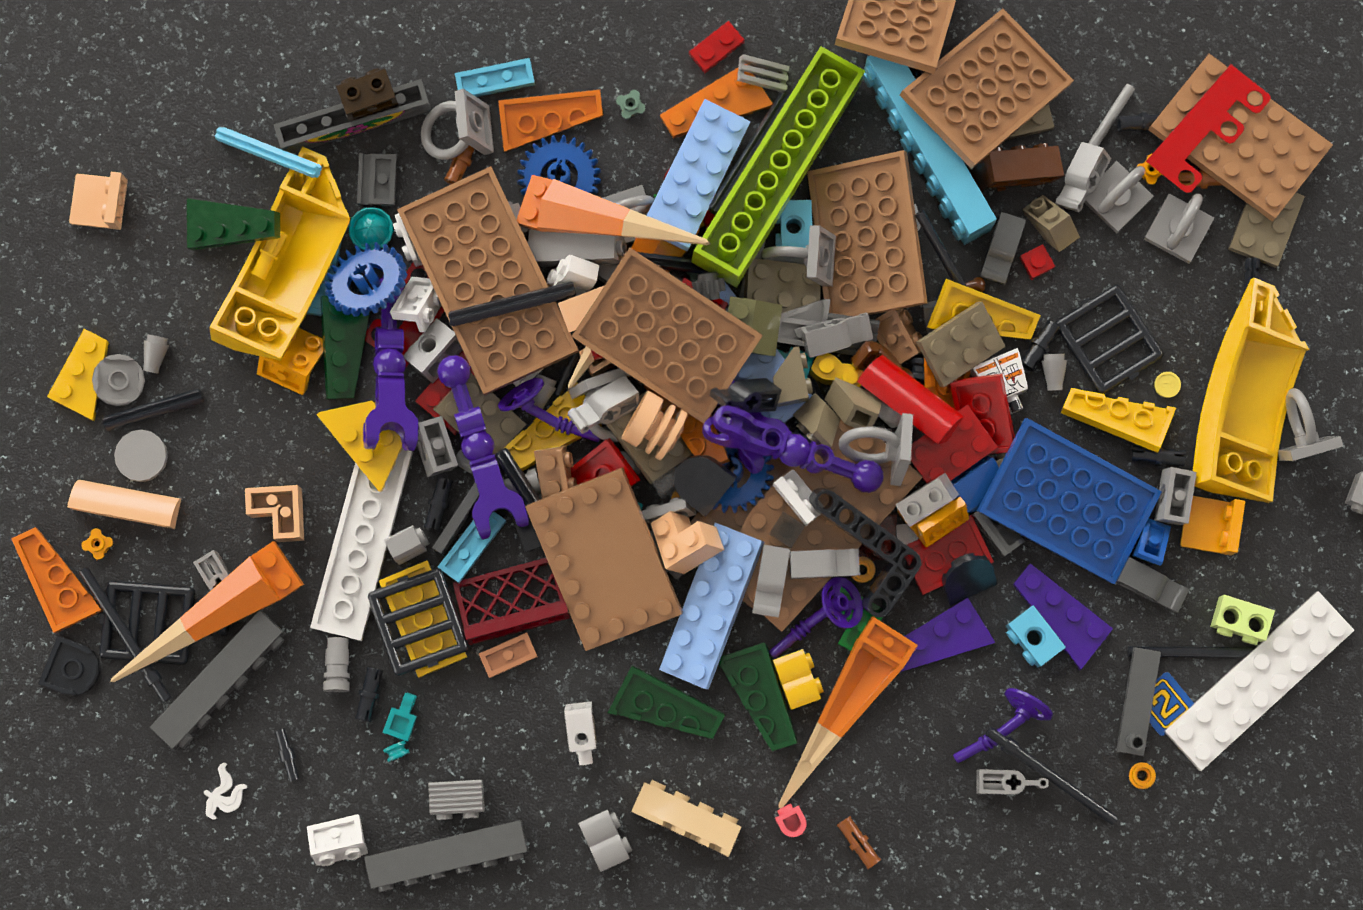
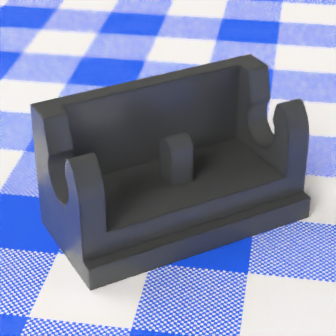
[972,512,1025,559]

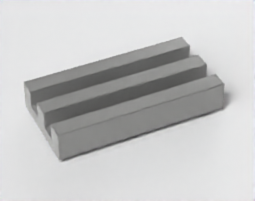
[737,54,789,92]

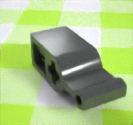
[980,212,1026,285]
[1116,557,1189,613]

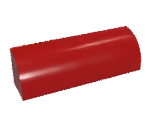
[857,355,964,444]

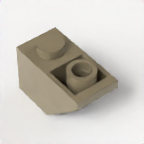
[1022,195,1080,252]
[773,346,813,407]
[825,377,882,428]
[793,394,840,448]

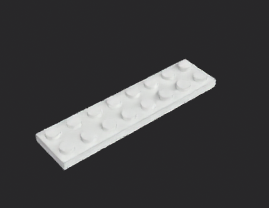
[310,449,413,641]
[1164,591,1354,771]

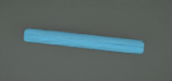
[215,127,322,178]

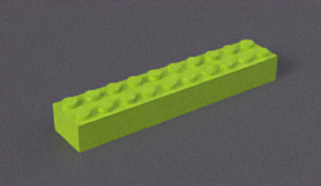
[691,46,865,288]

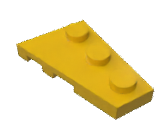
[47,329,109,421]

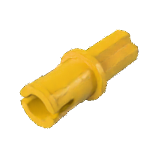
[250,231,287,280]

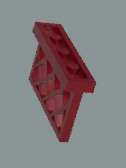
[453,558,570,645]

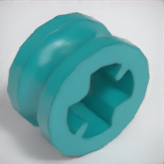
[383,740,410,762]

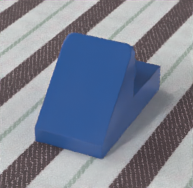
[1132,518,1171,566]

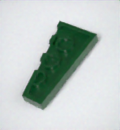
[187,198,280,250]
[320,295,370,400]
[719,642,798,751]
[608,665,725,739]

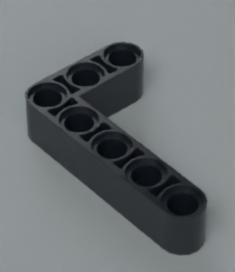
[809,488,922,617]

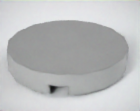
[92,354,145,406]
[114,430,168,482]

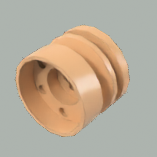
[621,391,687,461]

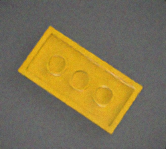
[379,561,467,678]

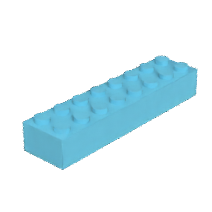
[863,55,997,245]

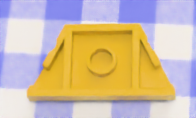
[317,401,403,492]

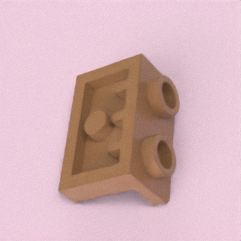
[875,309,923,365]
[534,446,577,499]

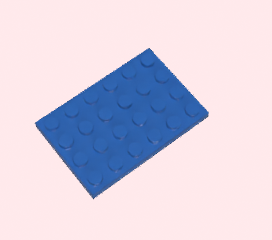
[977,418,1162,584]

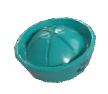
[349,207,393,250]

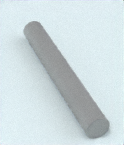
[1088,84,1135,146]

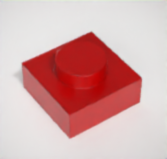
[1019,244,1055,280]

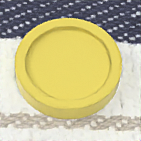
[1154,372,1181,398]

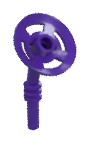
[498,378,600,443]
[769,577,863,659]
[953,688,1053,763]

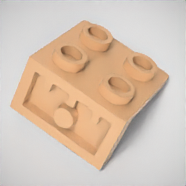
[69,172,128,230]

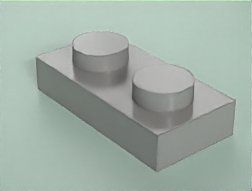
[641,497,696,529]

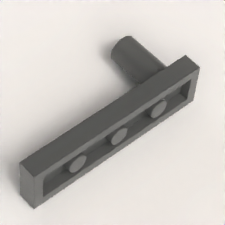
[432,450,500,556]
[1116,647,1161,756]

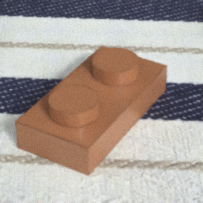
[479,633,538,678]

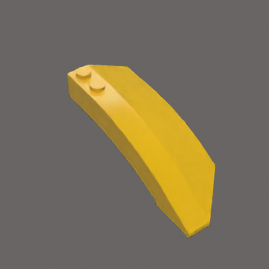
[210,147,350,361]
[1193,278,1309,503]

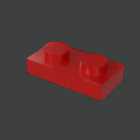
[689,21,744,73]

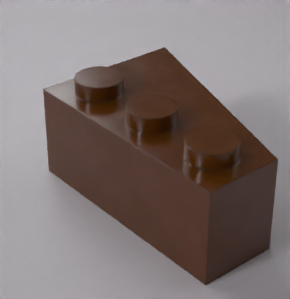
[968,143,1064,193]

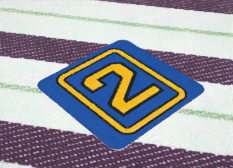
[1149,672,1194,736]

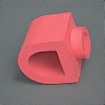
[775,803,806,837]

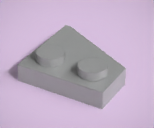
[777,299,830,346]

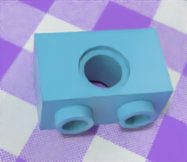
[776,200,812,248]
[1006,605,1066,668]

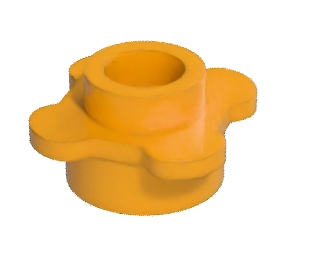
[1137,154,1162,185]
[82,528,113,560]

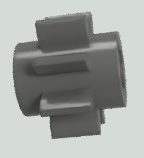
[692,272,726,300]

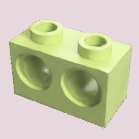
[1210,595,1275,645]

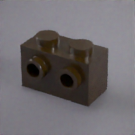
[336,68,398,121]

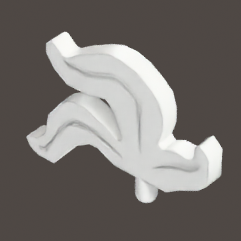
[204,763,247,820]

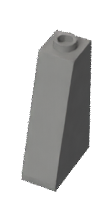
[528,229,627,267]

